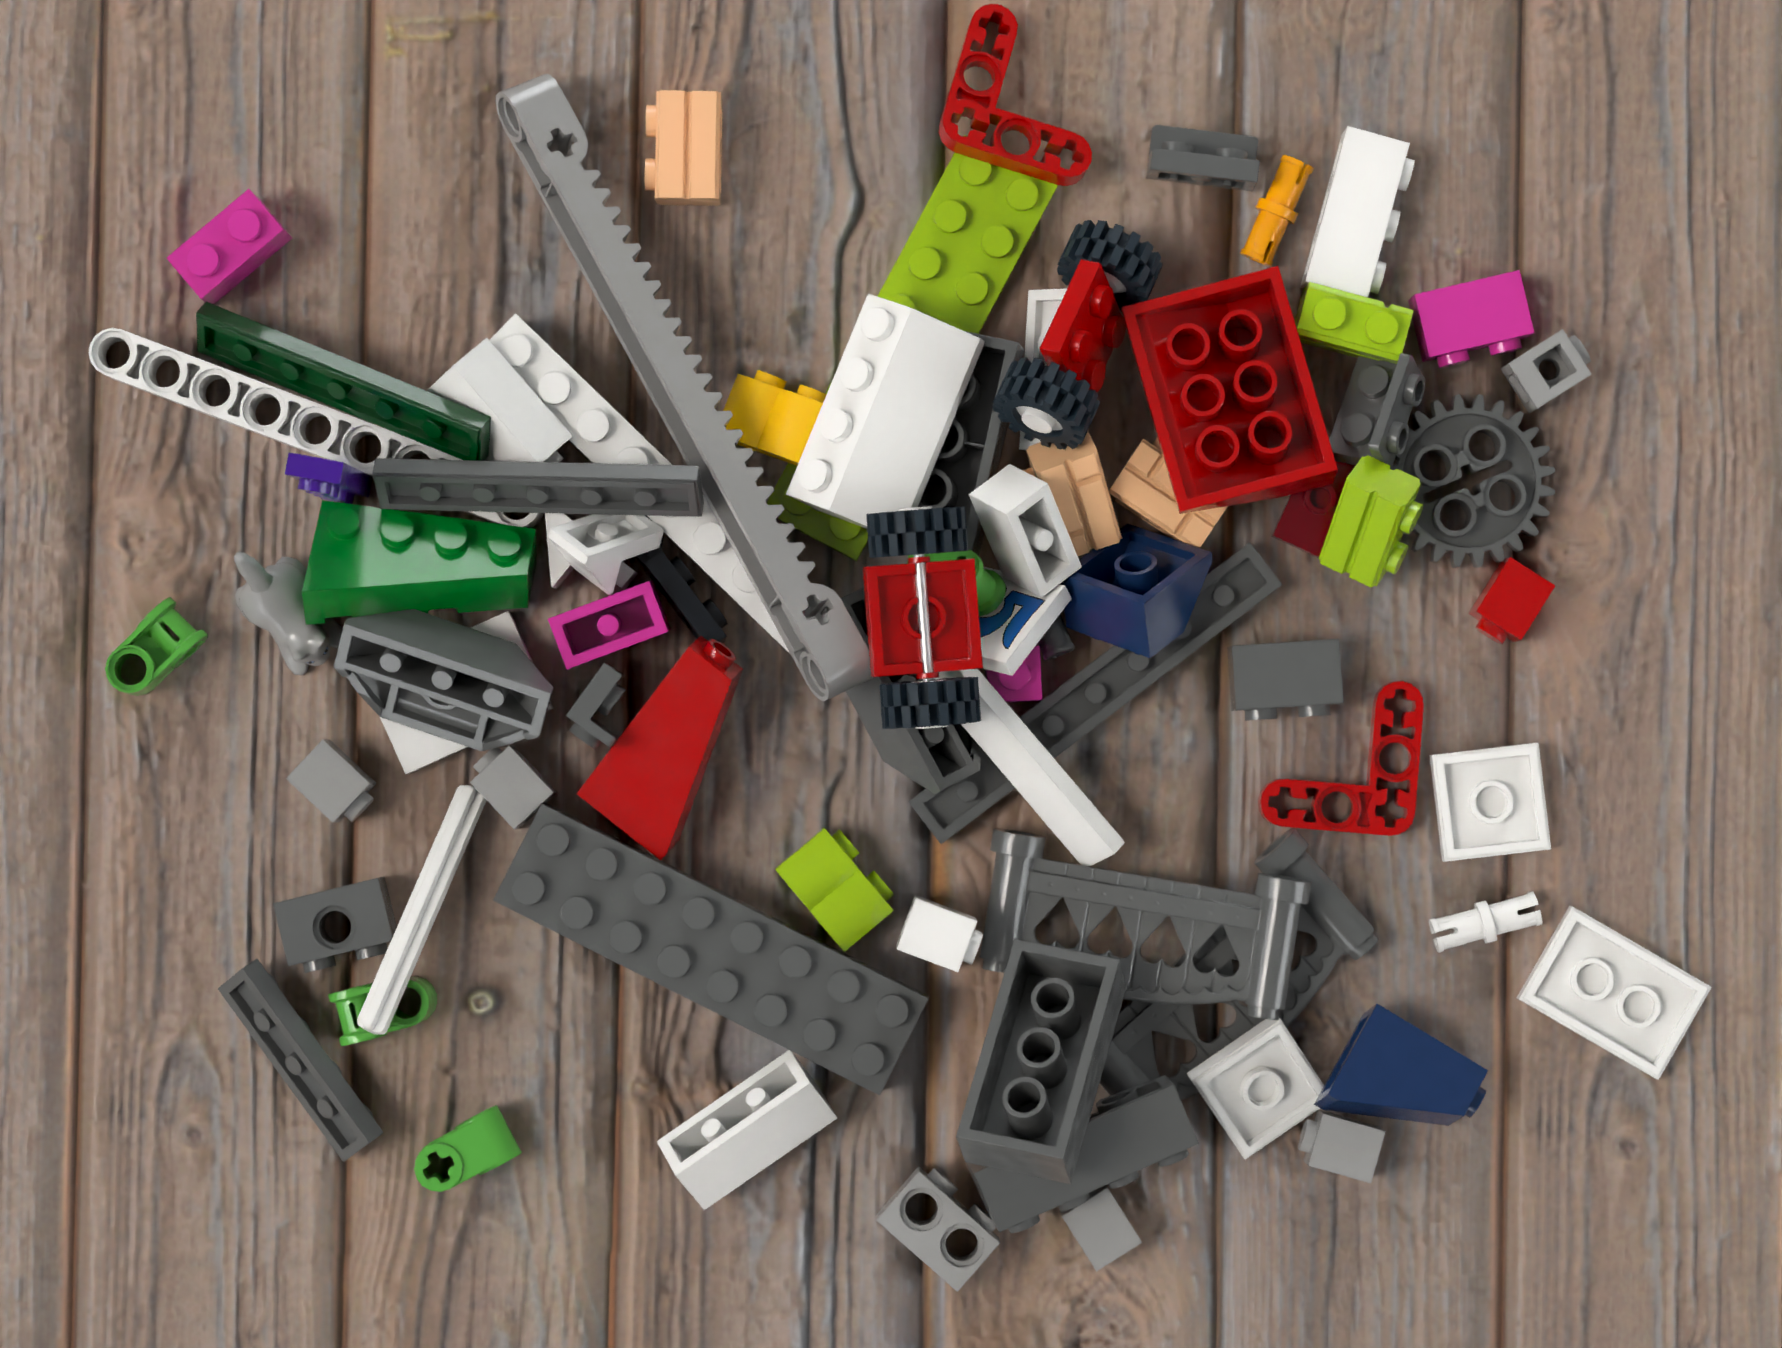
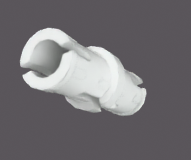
[1429,891,1542,953]

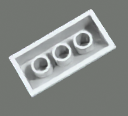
[786,294,985,529]

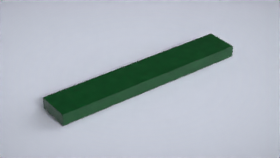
[196,301,491,461]

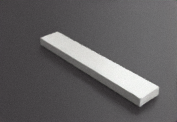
[934,669,1125,866]

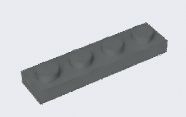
[218,959,384,1162]

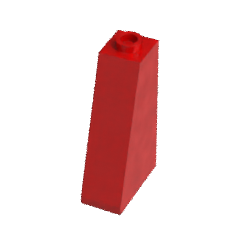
[576,636,743,861]

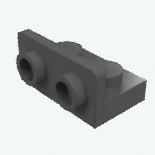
[1146,125,1260,191]
[1329,353,1425,469]
[566,662,626,750]

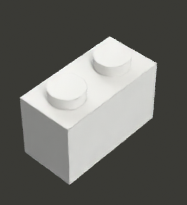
[969,464,1082,598]
[896,895,983,972]

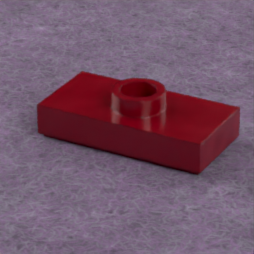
[1271,461,1356,559]

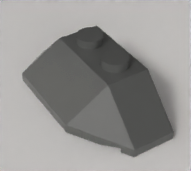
[841,587,981,794]
[334,609,554,751]

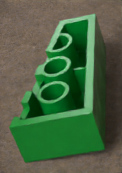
[302,500,537,625]

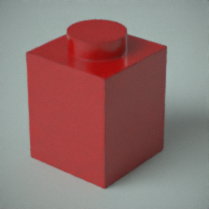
[1468,557,1555,644]

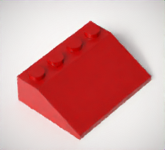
[1121,266,1338,514]

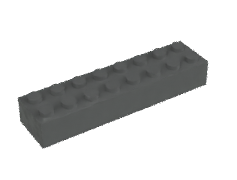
[493,803,929,1095]

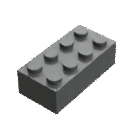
[956,939,1126,1185]

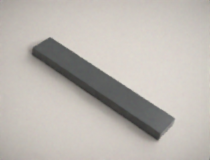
[372,458,704,517]

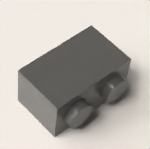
[1227,639,1344,721]

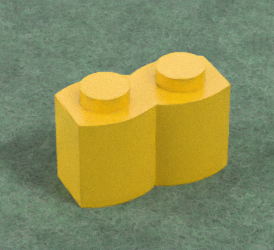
[723,370,827,466]

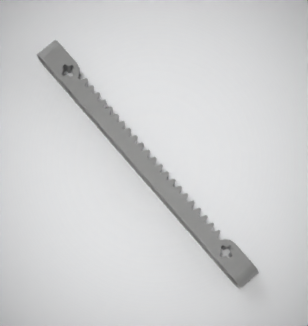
[495,74,873,701]

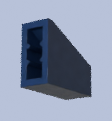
[1314,1004,1488,1126]

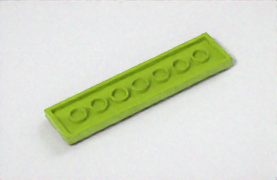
[767,135,1058,562]

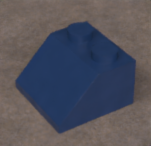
[1061,523,1212,658]

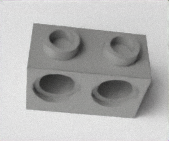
[876,1166,1000,1292]

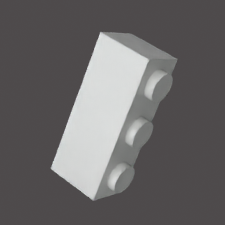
[1300,126,1415,297]
[657,1050,837,1210]

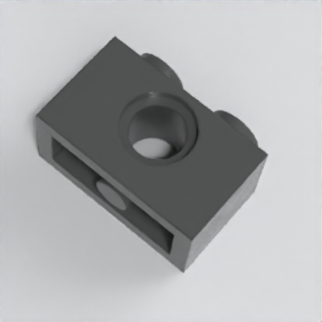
[273,876,397,973]

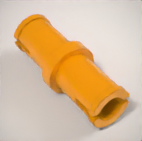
[1240,155,1314,267]

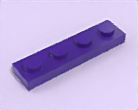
[285,452,372,504]

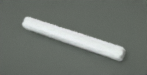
[357,785,487,1035]

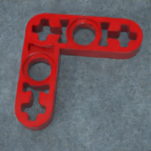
[938,4,1092,186]
[1258,681,1424,836]

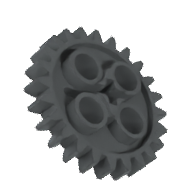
[1391,394,1555,568]

